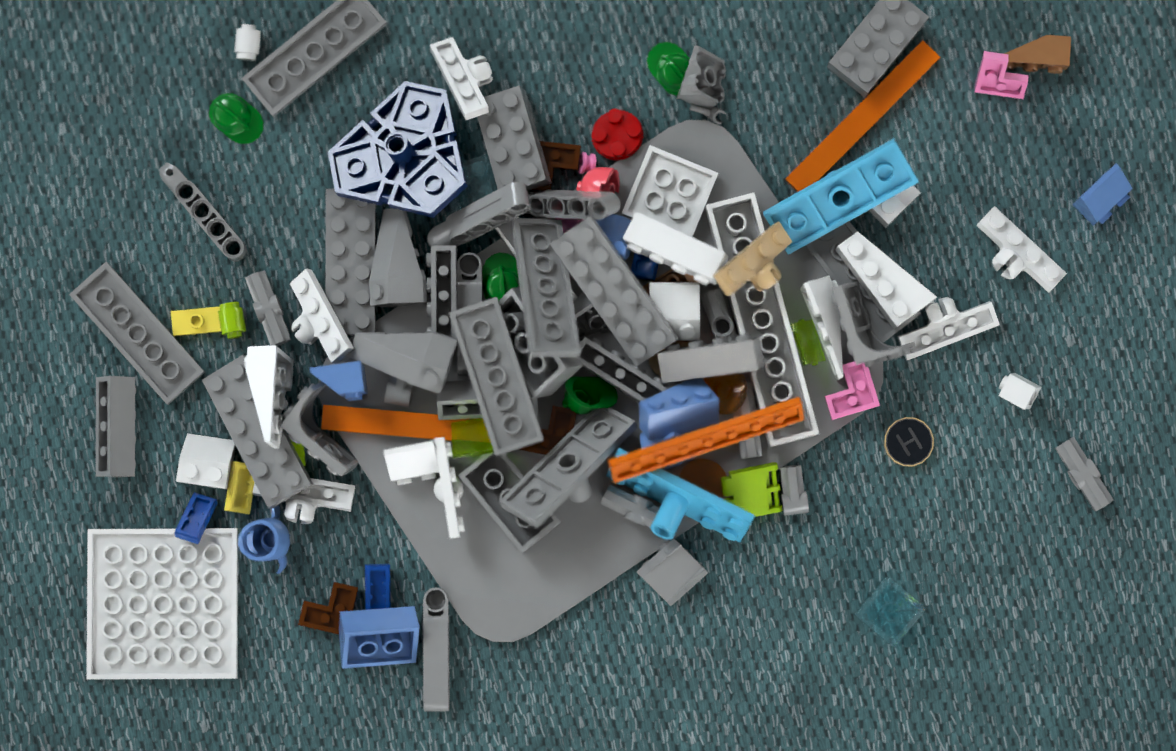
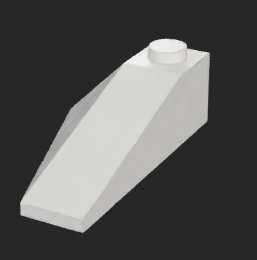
[800,276,843,381]
[244,345,294,449]

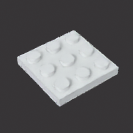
[622,145,718,237]

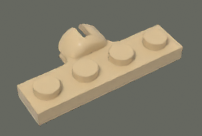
[713,222,793,296]

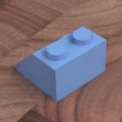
[1072,164,1133,225]
[310,361,368,401]

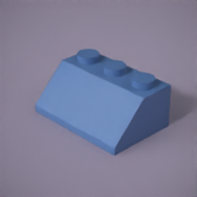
[339,606,419,669]

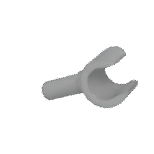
[690,104,726,124]

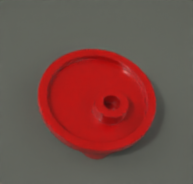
[591,109,644,161]

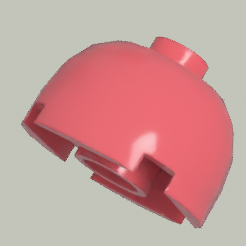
[576,167,620,194]

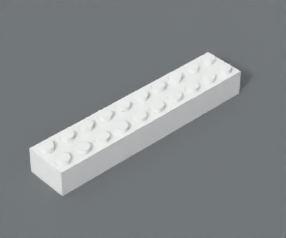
[705,192,819,448]

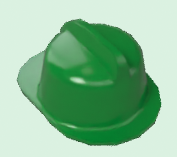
[647,42,690,96]
[209,93,264,144]
[482,252,520,301]
[562,376,618,415]

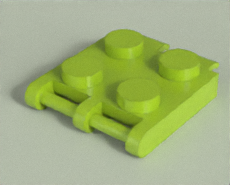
[721,462,783,517]

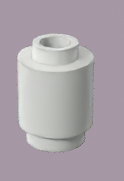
[234,24,261,61]

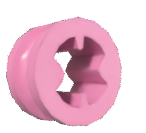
[578,152,596,174]

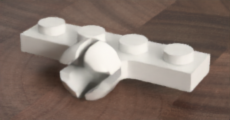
[430,37,493,120]
[976,206,1067,293]
[290,269,354,364]
[897,297,1000,360]
[434,437,465,539]
[252,478,356,524]

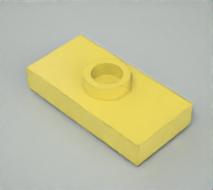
[171,306,221,337]
[224,461,254,514]

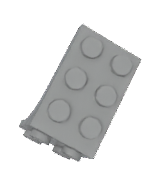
[832,281,916,367]
[280,382,359,477]

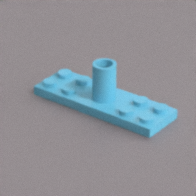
[763,138,919,255]
[606,448,755,542]

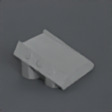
[676,46,726,109]
[637,539,708,606]

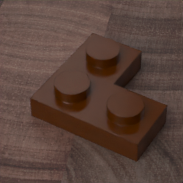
[530,141,582,192]
[519,406,577,455]
[298,582,359,634]

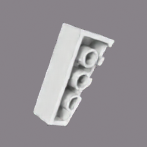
[623,212,729,285]
[835,232,937,329]

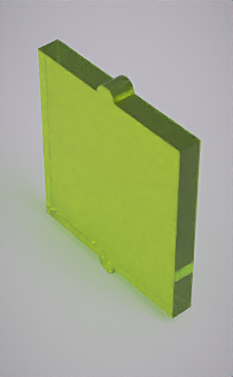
[790,319,826,366]
[451,418,494,458]

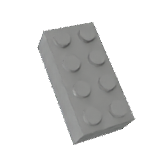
[827,0,929,98]
[477,86,552,191]
[498,287,583,398]
[458,447,561,554]

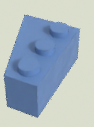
[639,378,719,440]

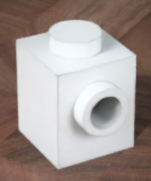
[999,373,1041,410]

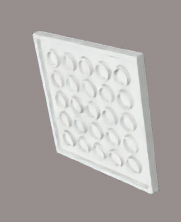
[86,528,238,679]

